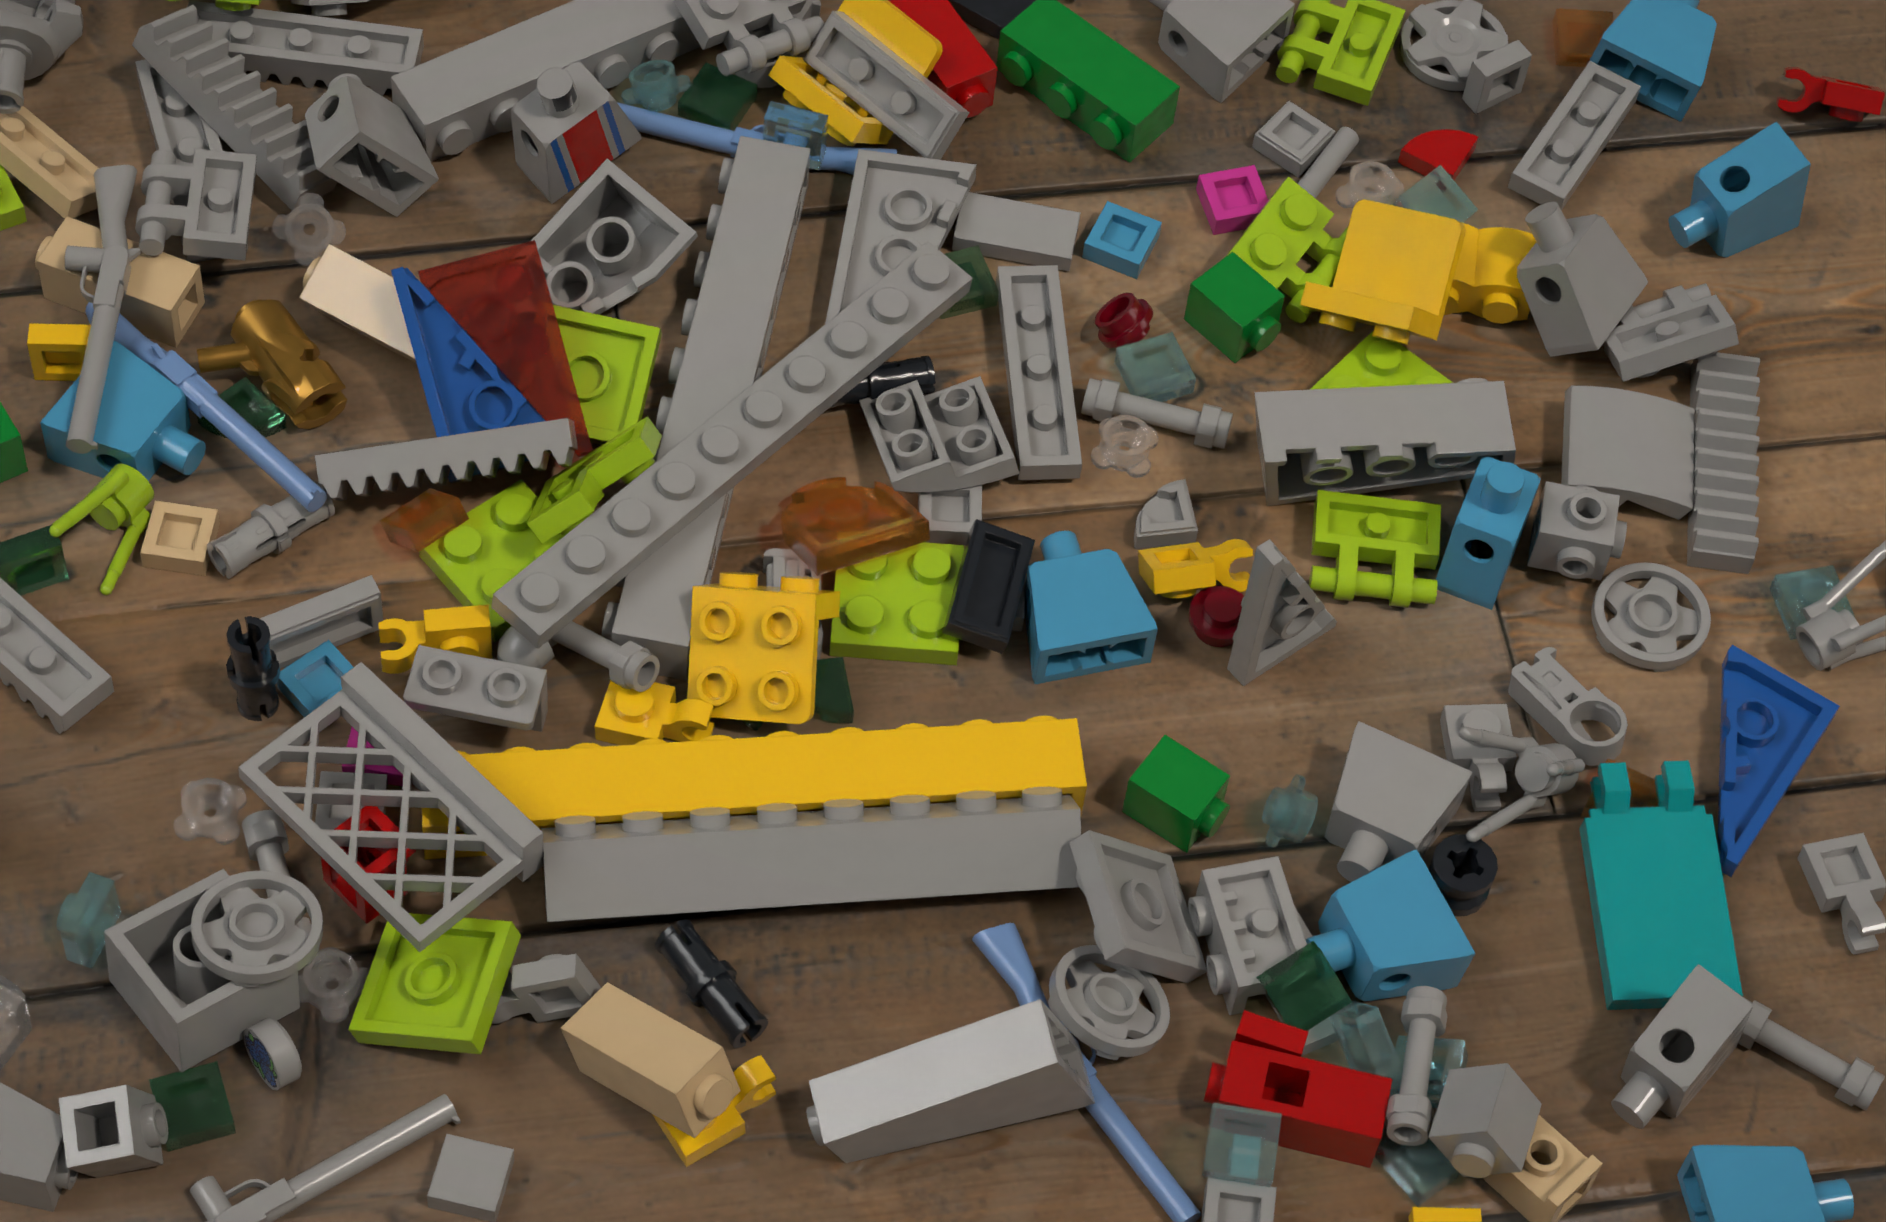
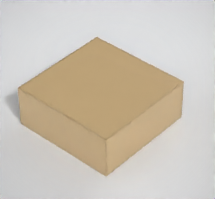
[140,500,220,576]

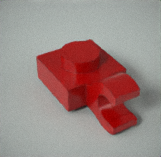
[1776,67,1885,122]

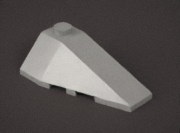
[462,158,698,371]

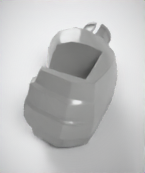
[0,0,83,114]

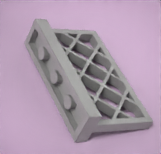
[238,662,543,952]

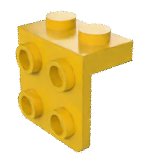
[768,0,942,147]
[1300,199,1466,345]
[687,572,840,724]

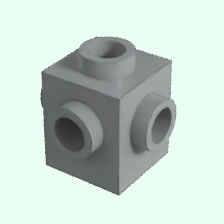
[1527,481,1627,580]

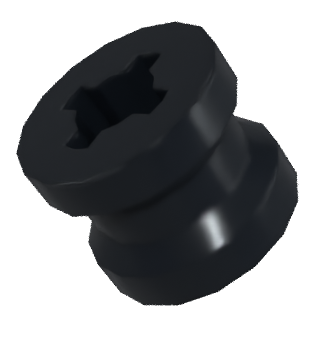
[1428,834,1498,916]

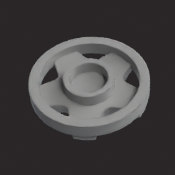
[1400,0,1508,91]
[1591,562,1711,672]
[191,871,323,988]
[1048,945,1170,1060]

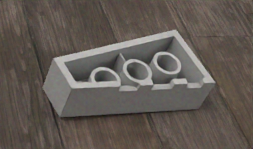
[1254,378,1516,506]

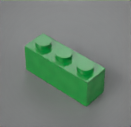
[996,0,1180,163]

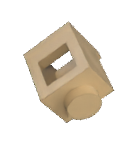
[1483,1115,1603,1222]

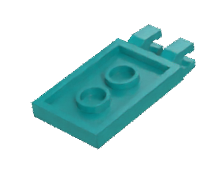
[1579,760,1743,1010]

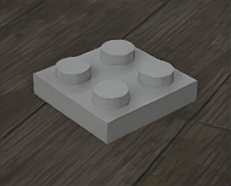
[1069,830,1207,983]

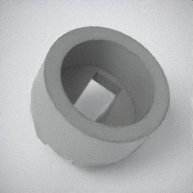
[497,626,554,668]

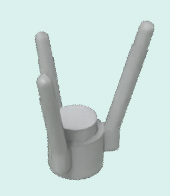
[1796,540,1886,671]
[1459,727,1585,843]

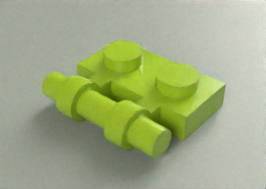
[1276,0,1406,106]
[1224,176,1348,323]
[1309,490,1441,608]

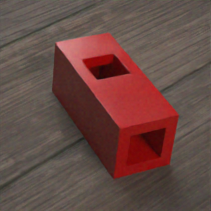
[888,0,998,118]
[1203,1040,1392,1168]

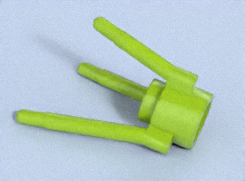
[2,464,154,595]

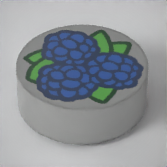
[243,1018,302,1090]

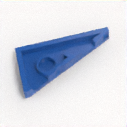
[391,267,553,484]
[1718,645,1840,877]

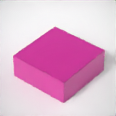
[1196,165,1268,235]

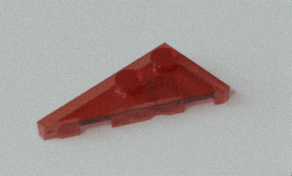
[418,240,593,457]

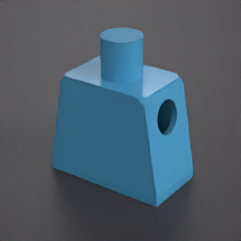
[1590,0,1717,122]
[1668,122,1811,258]
[40,340,206,481]
[1436,457,1541,610]
[1024,531,1158,684]
[1305,849,1476,1002]
[1677,1145,1854,1222]

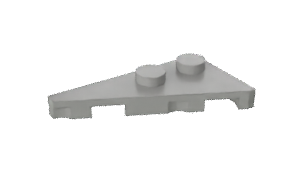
[1227,539,1337,686]

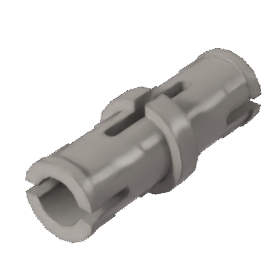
[207,480,335,579]

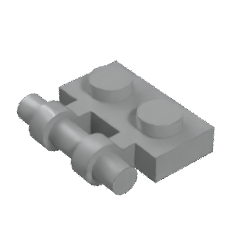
[674,0,825,76]
[135,148,257,261]
[1603,283,1739,382]

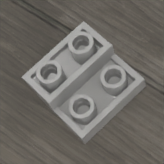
[859,376,1020,492]
[1561,385,1695,520]

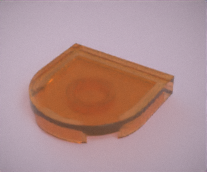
[780,477,930,576]

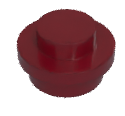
[1094,293,1153,348]
[1189,586,1244,647]

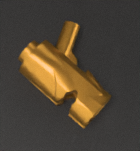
[197,299,348,429]

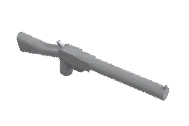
[65,165,141,454]
[190,1094,461,1222]

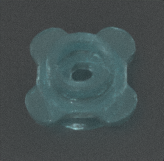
[621,60,691,112]
[1262,774,1318,847]

